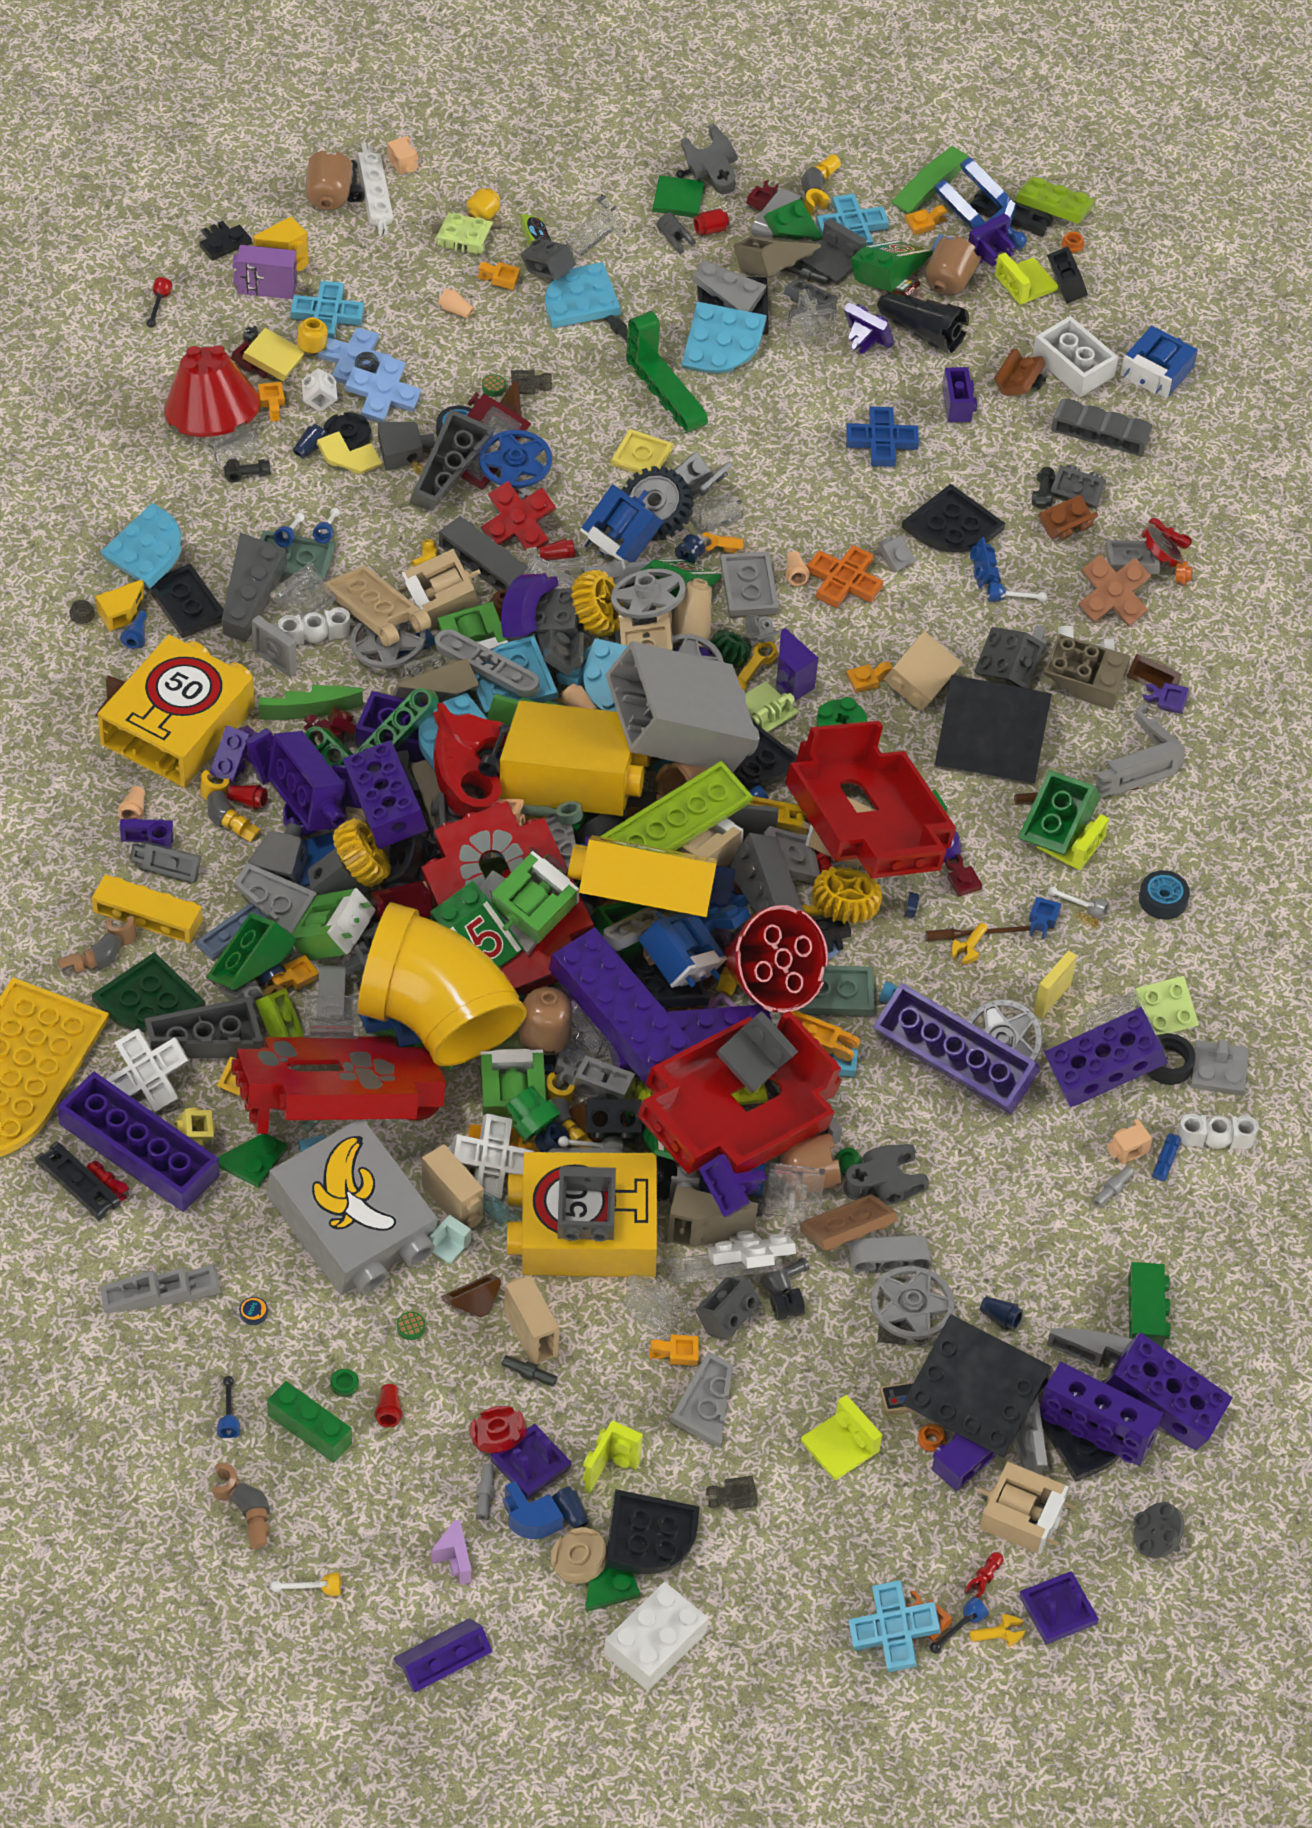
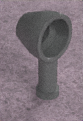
[760,1257,810,1294]

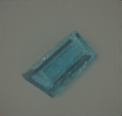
[483,1191,518,1225]

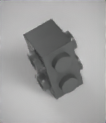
[520,238,576,280]
[695,1274,761,1340]

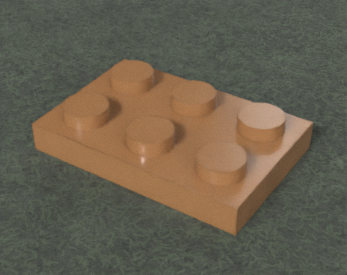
[799,1194,898,1250]

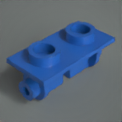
[970,537,1001,588]

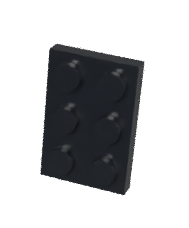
[147,563,224,638]

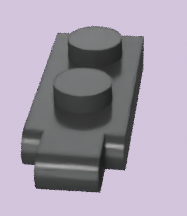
[129,841,202,883]

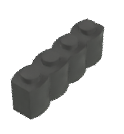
[1051,399,1153,457]

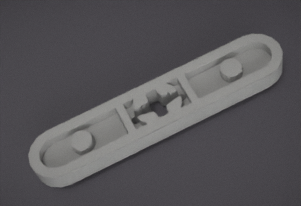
[435,629,540,697]
[603,906,683,951]

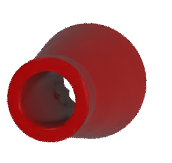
[539,538,576,562]
[227,785,268,810]
[374,1384,403,1427]

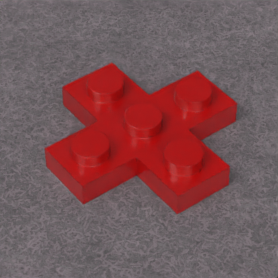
[481,481,556,554]

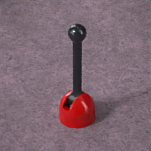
[146,277,173,328]

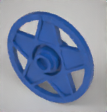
[479,430,552,488]

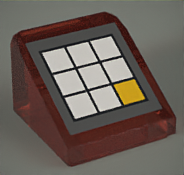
[887,277,920,297]

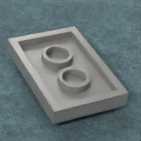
[720,552,779,617]

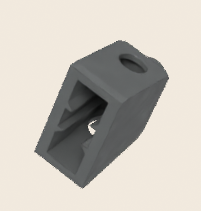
[378,422,435,471]
[248,823,308,885]
[305,848,370,895]

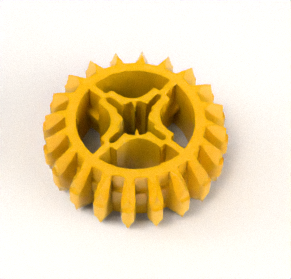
[571,569,625,637]
[333,818,391,887]
[811,865,882,925]

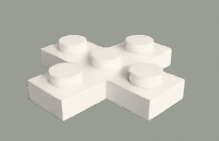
[106,1028,190,1113]
[452,1114,534,1200]
[708,1230,796,1269]

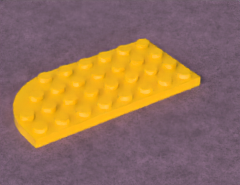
[0,977,109,1157]

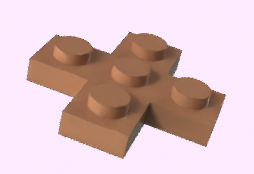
[1078,554,1151,626]

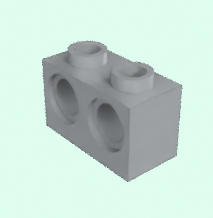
[575,1055,635,1099]

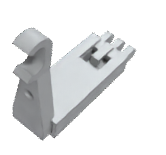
[1096,704,1186,797]

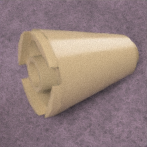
[671,579,712,650]

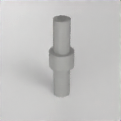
[1092,1166,1134,1208]
[476,1464,494,1520]

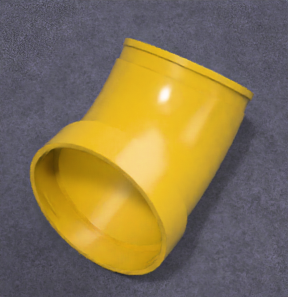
[358,902,527,1066]

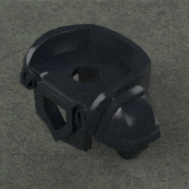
[379,822,442,890]

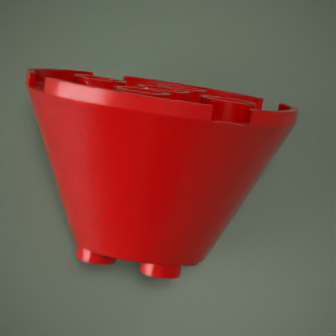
[164,345,260,437]
[724,905,828,1013]

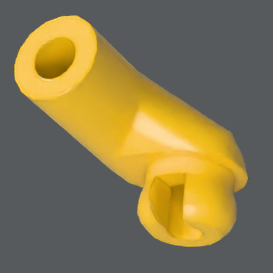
[411,539,438,567]

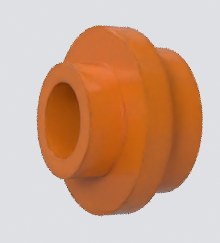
[1061,231,1085,253]
[1176,561,1193,586]
[917,1424,946,1452]

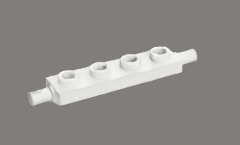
[356,142,393,236]

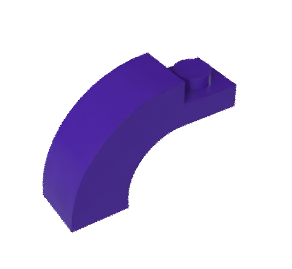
[501,573,559,637]

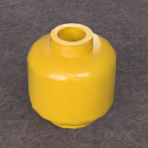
[466,188,500,220]
[297,317,328,354]

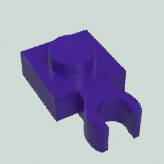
[1142,683,1190,714]

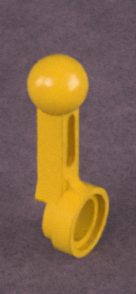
[737,641,778,692]

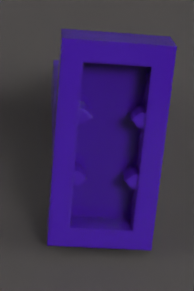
[238,725,273,785]
[699,1154,767,1217]

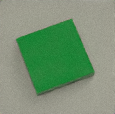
[652,175,704,218]

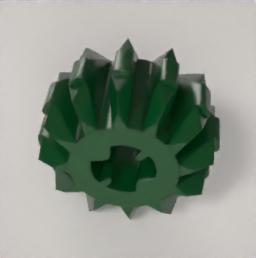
[708,629,752,668]

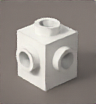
[302,368,338,411]

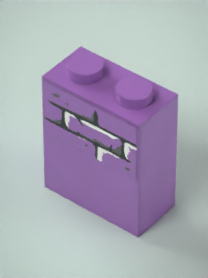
[233,245,297,299]

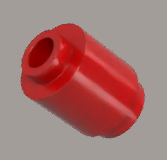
[693,208,729,236]

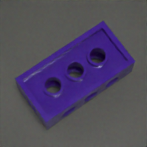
[343,740,428,849]
[1044,1006,1168,1107]
[1104,1332,1233,1451]
[1040,1361,1163,1467]

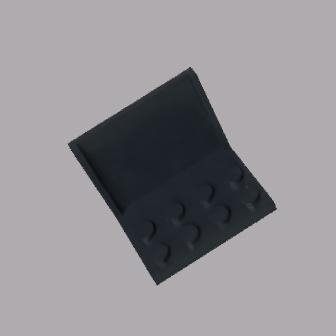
[935,675,1052,783]
[903,1314,1054,1458]

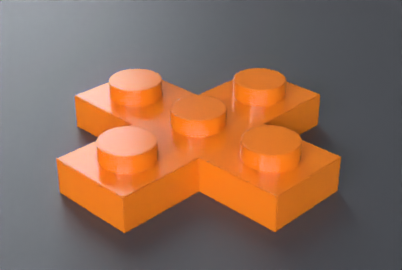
[807,545,883,608]

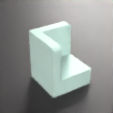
[429,1215,471,1264]

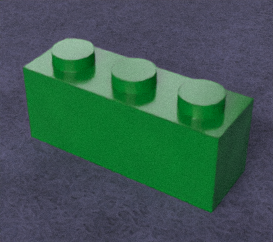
[1128,1262,1171,1348]
[267,1381,352,1463]

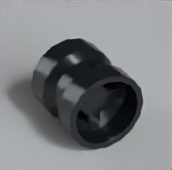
[770,1288,805,1321]

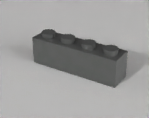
[439,516,531,591]

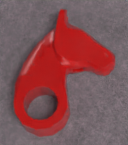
[433,702,509,817]

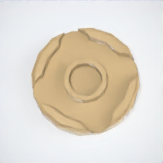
[551,1527,607,1584]

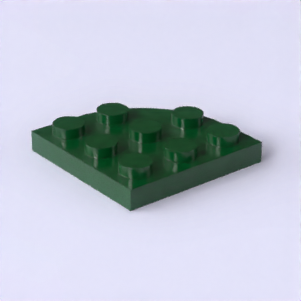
[92,952,206,1032]

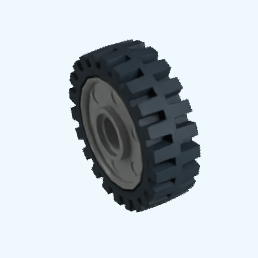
[622,466,694,541]

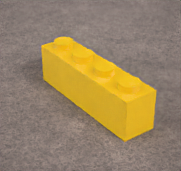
[92,874,203,944]

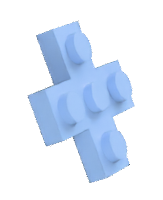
[317,327,393,385]
[345,355,421,422]

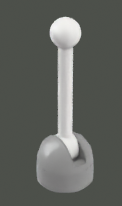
[1048,887,1109,921]
[558,1136,623,1150]

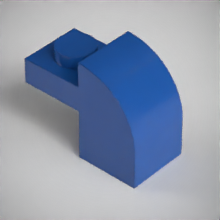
[502,1481,563,1539]

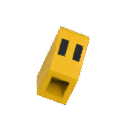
[95,580,145,631]

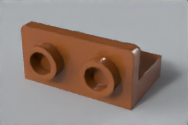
[994,349,1046,396]
[1038,495,1099,540]

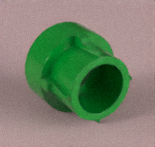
[505,1085,562,1142]

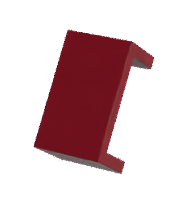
[371,881,432,922]

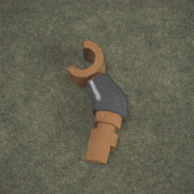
[57,915,137,974]
[212,1463,270,1550]

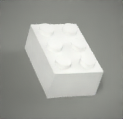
[1032,316,1118,397]
[604,1582,709,1691]

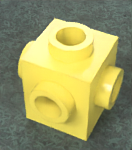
[173,1107,215,1147]

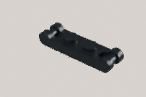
[969,190,1053,237]
[34,1141,121,1221]

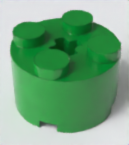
[815,697,867,727]

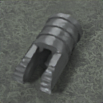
[657,213,696,254]

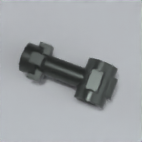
[224,459,271,483]
[1032,467,1056,508]

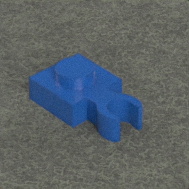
[1029,897,1062,939]

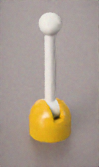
[270,1572,341,1596]

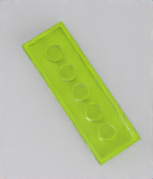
[600,760,754,851]

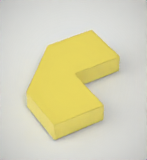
[316,431,382,474]

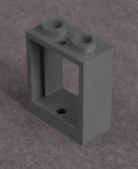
[558,1166,616,1242]

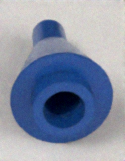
[120,610,147,649]

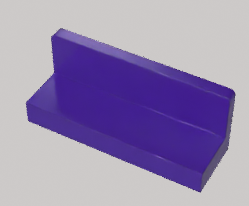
[393,1618,492,1692]

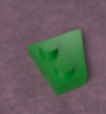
[763,198,822,241]
[218,1134,288,1188]
[585,1567,640,1612]

